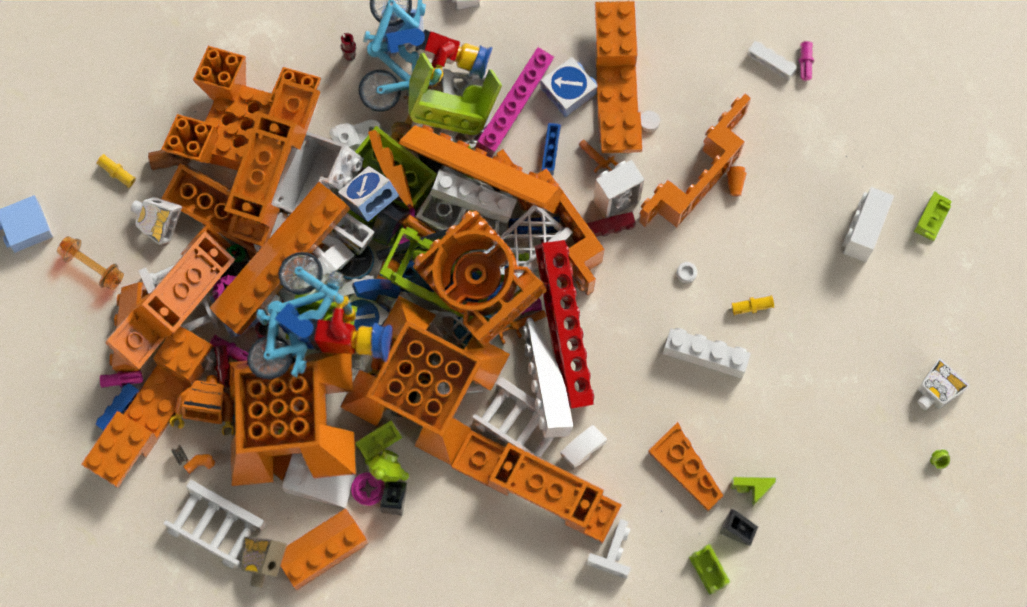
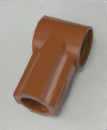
[148,150,191,171]

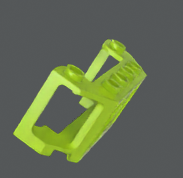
[378,227,504,322]

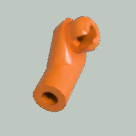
[183,454,215,474]

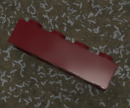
[586,212,636,238]

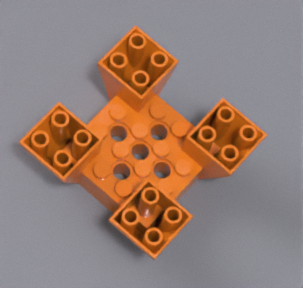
[161,46,321,171]
[340,296,510,466]
[229,352,356,486]

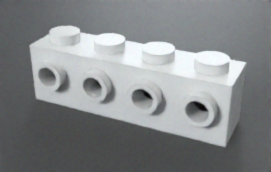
[430,170,517,224]
[663,328,751,379]

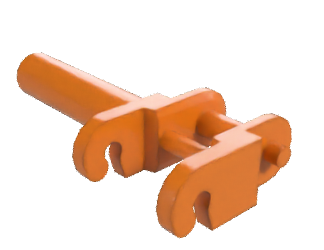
[579,139,618,173]
[498,310,547,345]

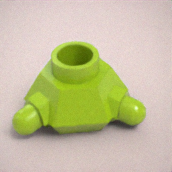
[365,449,409,482]

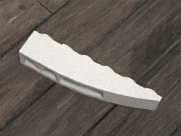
[521,318,573,438]

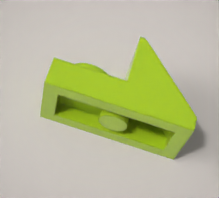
[731,477,776,506]

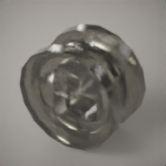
[171,444,189,465]

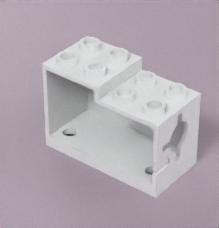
[271,132,364,216]

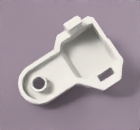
[329,119,382,152]

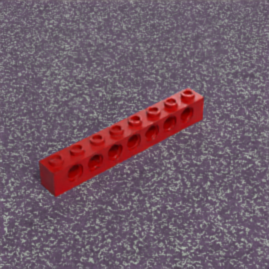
[534,240,595,409]

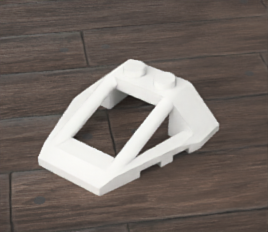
[253,212,354,302]

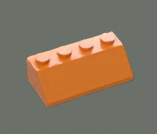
[109,282,148,373]
[280,508,368,591]

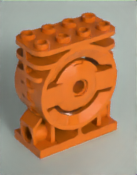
[413,211,547,346]

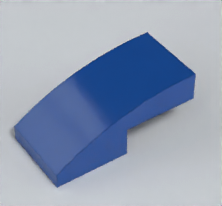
[352,279,400,301]

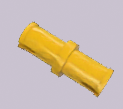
[96,154,136,188]
[731,295,775,316]

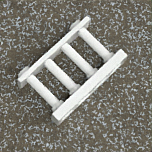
[139,265,220,331]
[472,377,554,461]
[164,480,266,569]

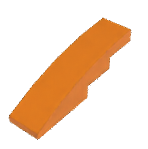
[368,130,414,208]

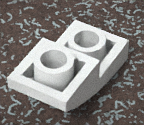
[560,425,607,468]

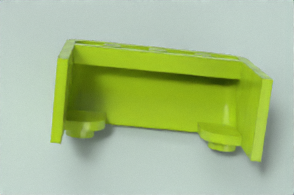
[408,52,502,135]

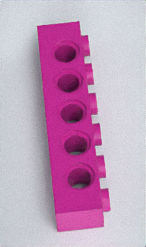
[474,47,554,158]

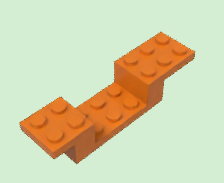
[595,1,642,153]
[224,79,321,246]
[639,94,751,228]
[496,149,605,295]
[105,223,236,371]
[81,326,213,488]
[451,430,622,544]

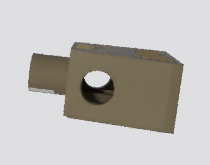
[241,536,287,588]

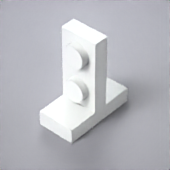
[586,519,631,579]

